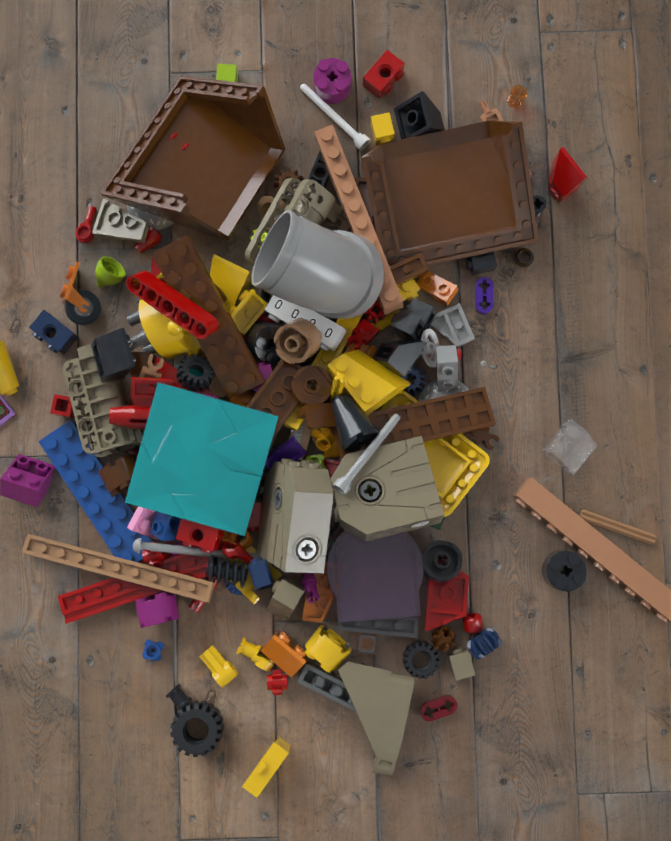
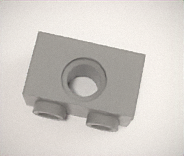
[436,345,458,391]

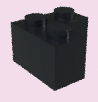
[391,298,437,341]

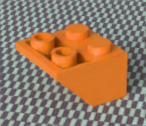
[261,630,308,677]

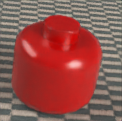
[462,613,484,635]

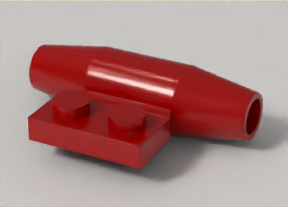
[109,377,173,430]

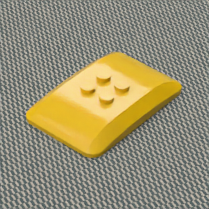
[379,390,490,517]

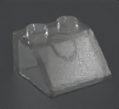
[542,419,598,476]

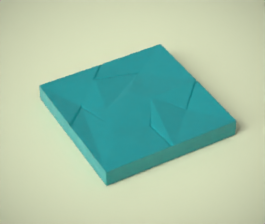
[125,383,279,536]

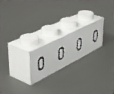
[265,295,346,352]

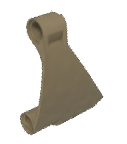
[338,662,414,776]

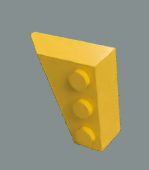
[327,350,411,416]

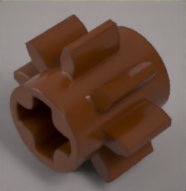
[431,626,456,652]

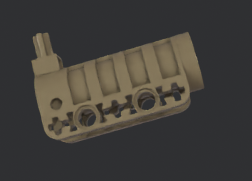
[245,178,343,276]

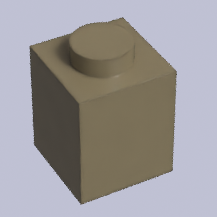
[447,647,475,681]

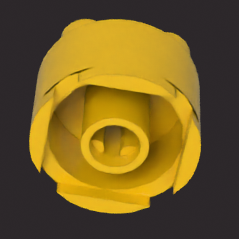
[305,625,352,673]

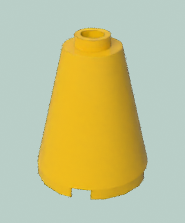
[0,340,19,397]

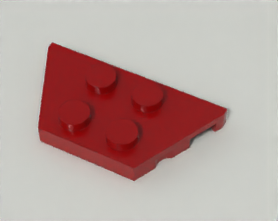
[424,558,469,631]

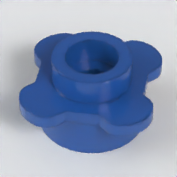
[142,639,164,661]

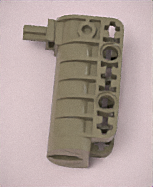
[63,344,145,458]

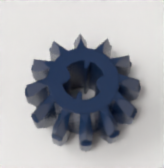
[400,364,427,397]
[466,627,502,659]

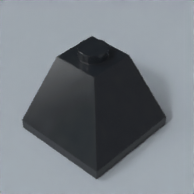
[394,91,445,140]

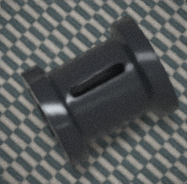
[533,195,547,218]
[166,684,192,711]

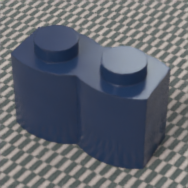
[248,557,275,591]

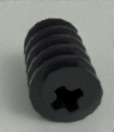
[205,555,249,588]

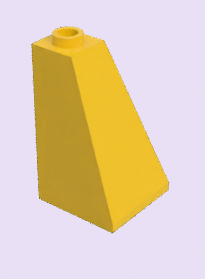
[210,254,252,310]

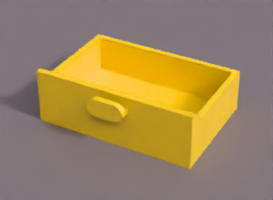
[242,736,291,798]

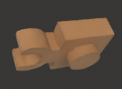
[139,354,164,378]

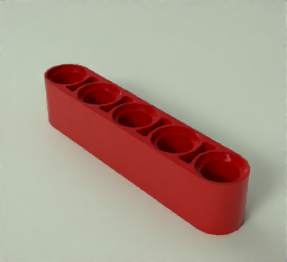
[126,270,219,339]

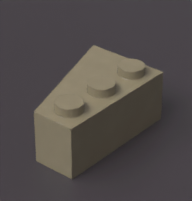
[266,576,305,622]

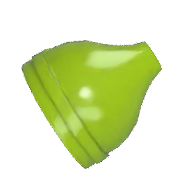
[95,256,126,288]

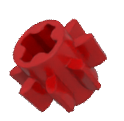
[363,301,385,324]
[142,541,167,567]
[267,669,288,695]

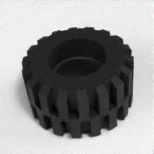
[170,701,224,757]

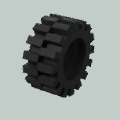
[176,353,215,392]
[403,640,440,679]

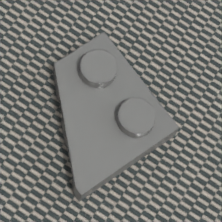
[431,303,475,347]

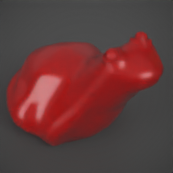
[222,540,253,564]

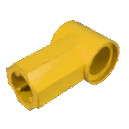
[199,645,239,688]

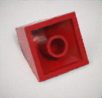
[548,147,587,203]

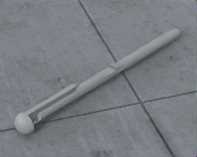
[133,538,270,563]

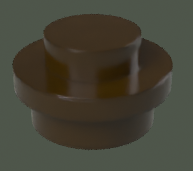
[514,248,534,267]

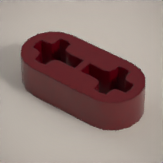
[420,695,458,721]

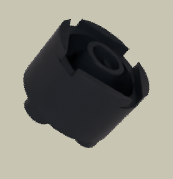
[245,321,282,364]
[420,540,462,583]
[542,550,587,592]

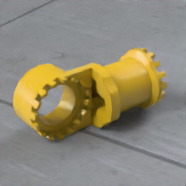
[236,637,274,672]

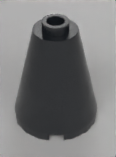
[331,394,379,453]

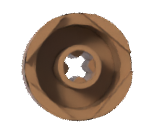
[274,318,322,364]

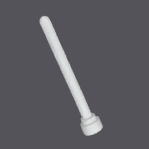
[300,84,370,151]

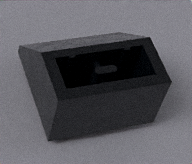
[91,328,136,382]
[372,339,427,376]

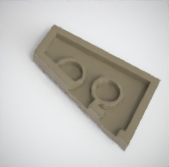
[92,198,150,243]

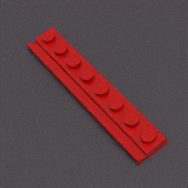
[57,554,209,624]

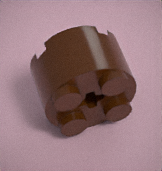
[98,453,137,497]

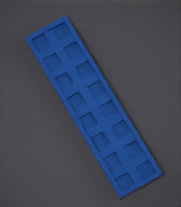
[38,419,153,562]

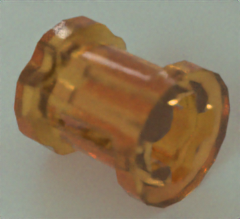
[507,85,527,109]

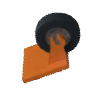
[60,261,101,325]

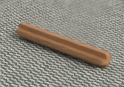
[579,510,656,545]

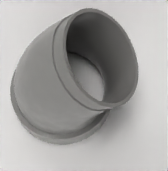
[251,210,384,319]

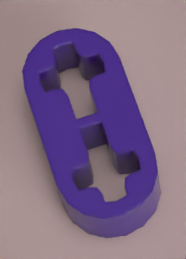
[475,277,493,315]

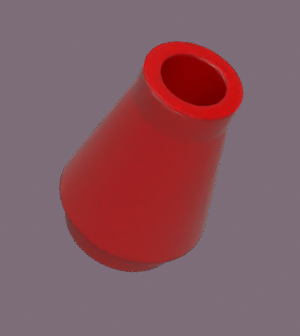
[134,226,163,254]

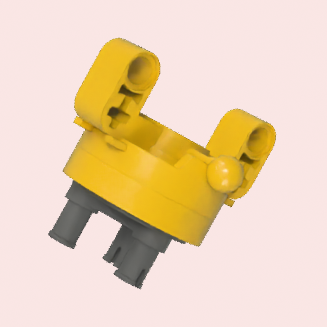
[126,273,209,361]

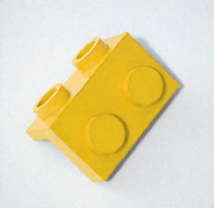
[229,289,268,335]

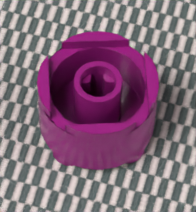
[313,58,351,104]
[135,592,180,628]

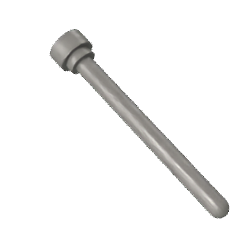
[332,414,400,496]

